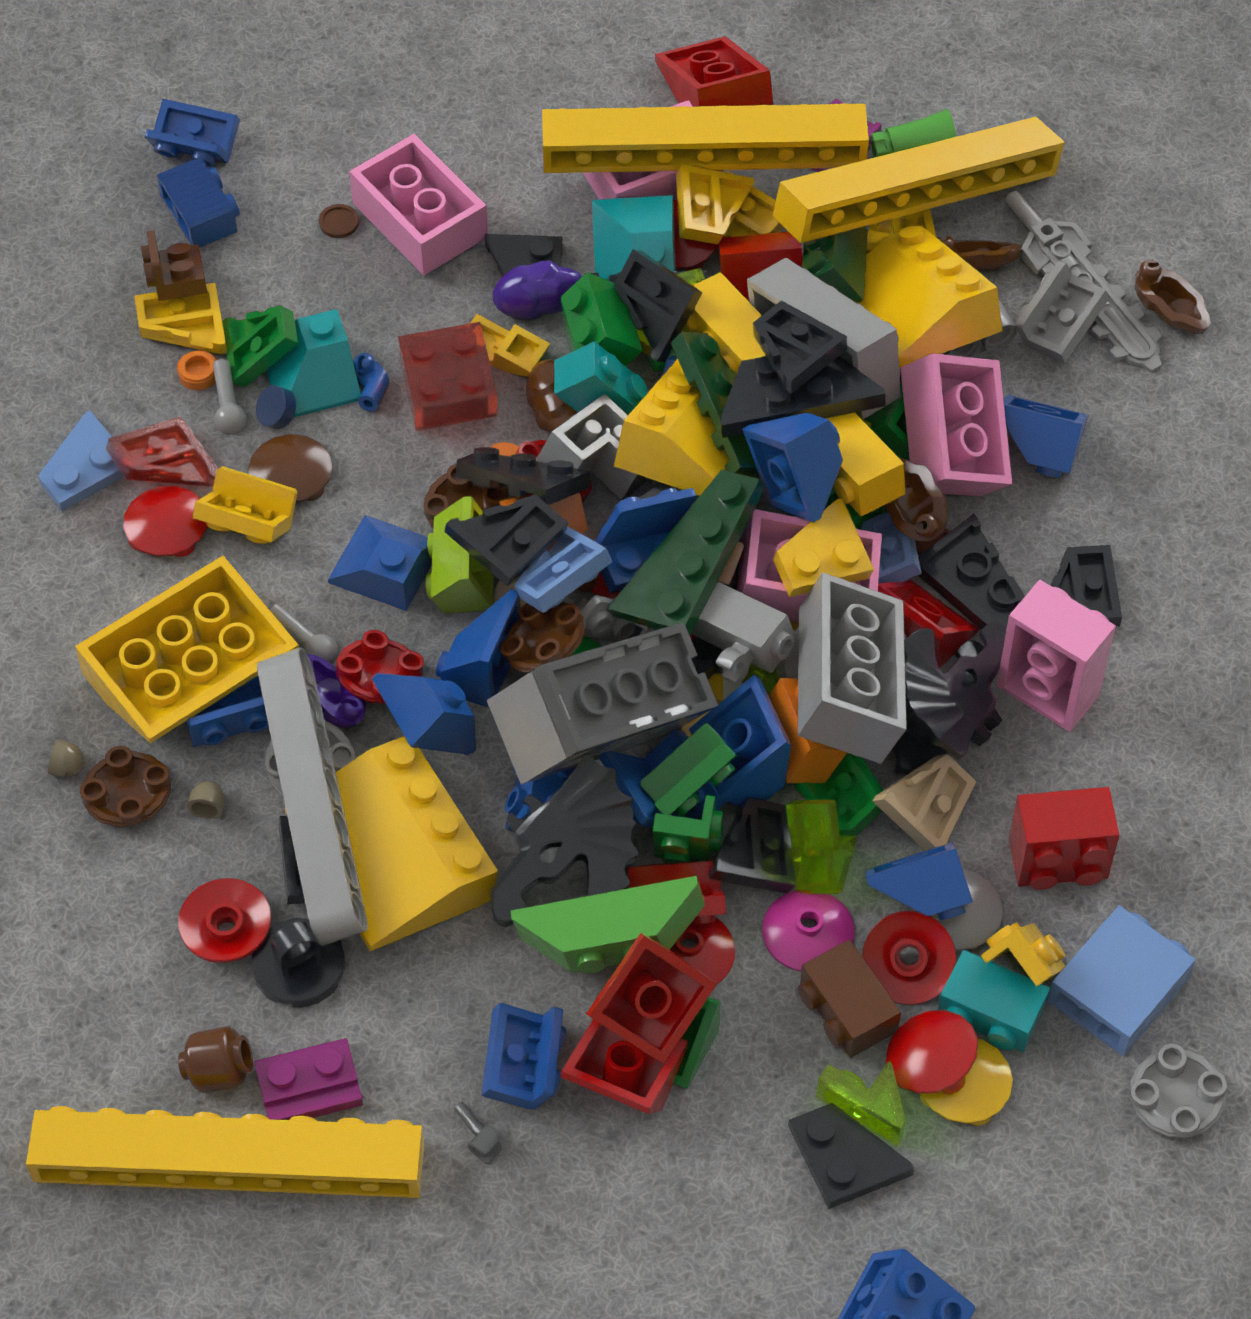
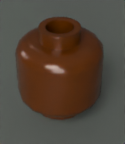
[178,1026,253,1093]

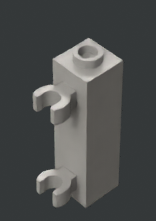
[634,582,797,685]

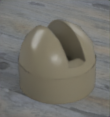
[48,739,83,777]
[187,781,225,819]

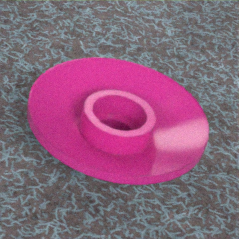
[762,889,855,972]

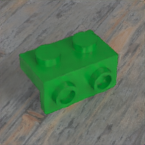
[640,724,737,817]
[793,753,883,837]
[653,795,723,863]

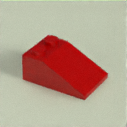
[655,36,774,107]

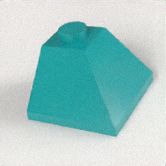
[592,195,677,280]
[266,309,361,417]

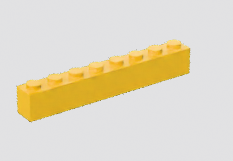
[542,103,869,173]
[773,117,1065,243]
[683,272,905,516]
[26,1106,424,1198]

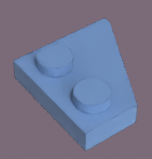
[514,526,613,613]

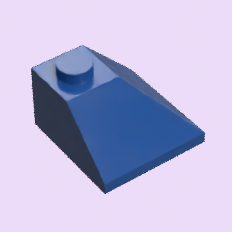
[1003,395,1089,477]
[743,413,843,522]
[328,515,432,611]
[436,589,521,707]
[372,673,476,755]
[689,675,791,807]
[865,842,973,920]

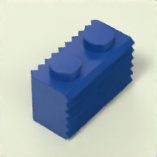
[156,157,240,248]

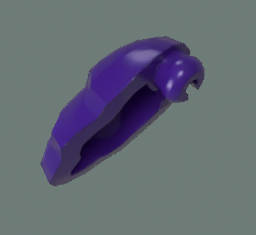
[492,260,582,320]
[307,654,366,729]

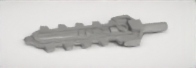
[1005,191,1162,373]

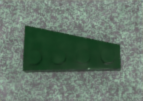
[671,332,760,478]
[608,470,765,636]

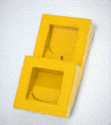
[455,314,550,377]

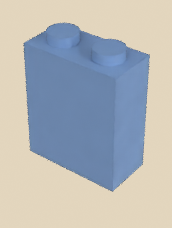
[1047,905,1196,1057]

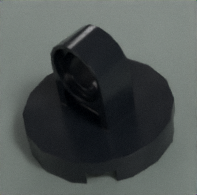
[251,918,346,1008]

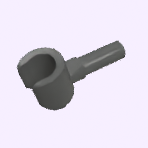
[454,1102,502,1164]

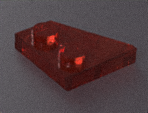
[106,416,218,487]

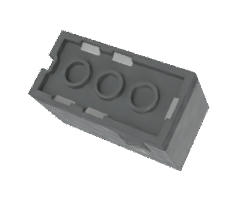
[487,622,718,785]

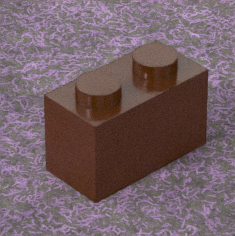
[798,939,901,1058]

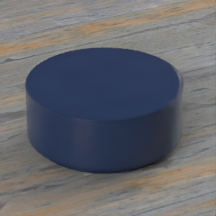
[256,385,296,429]

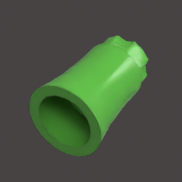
[870,108,957,158]

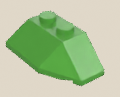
[511,876,705,974]

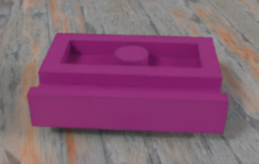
[254,1038,363,1120]

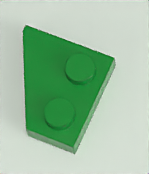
[222,305,298,387]

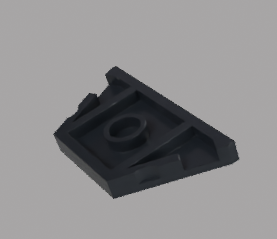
[720,356,886,438]

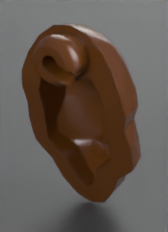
[938,236,1021,271]
[1135,260,1211,334]
[526,359,578,432]
[884,457,948,542]

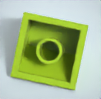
[426,496,495,613]

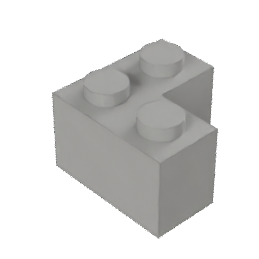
[536,394,649,500]

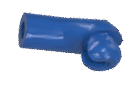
[353,353,389,412]

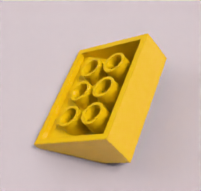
[858,225,1003,369]
[614,359,758,496]
[75,555,299,744]
[285,736,498,951]

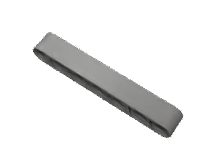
[257,647,368,946]

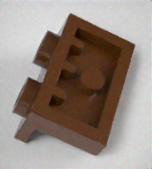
[141,230,207,301]

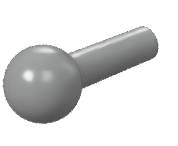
[213,359,248,434]
[270,604,339,664]

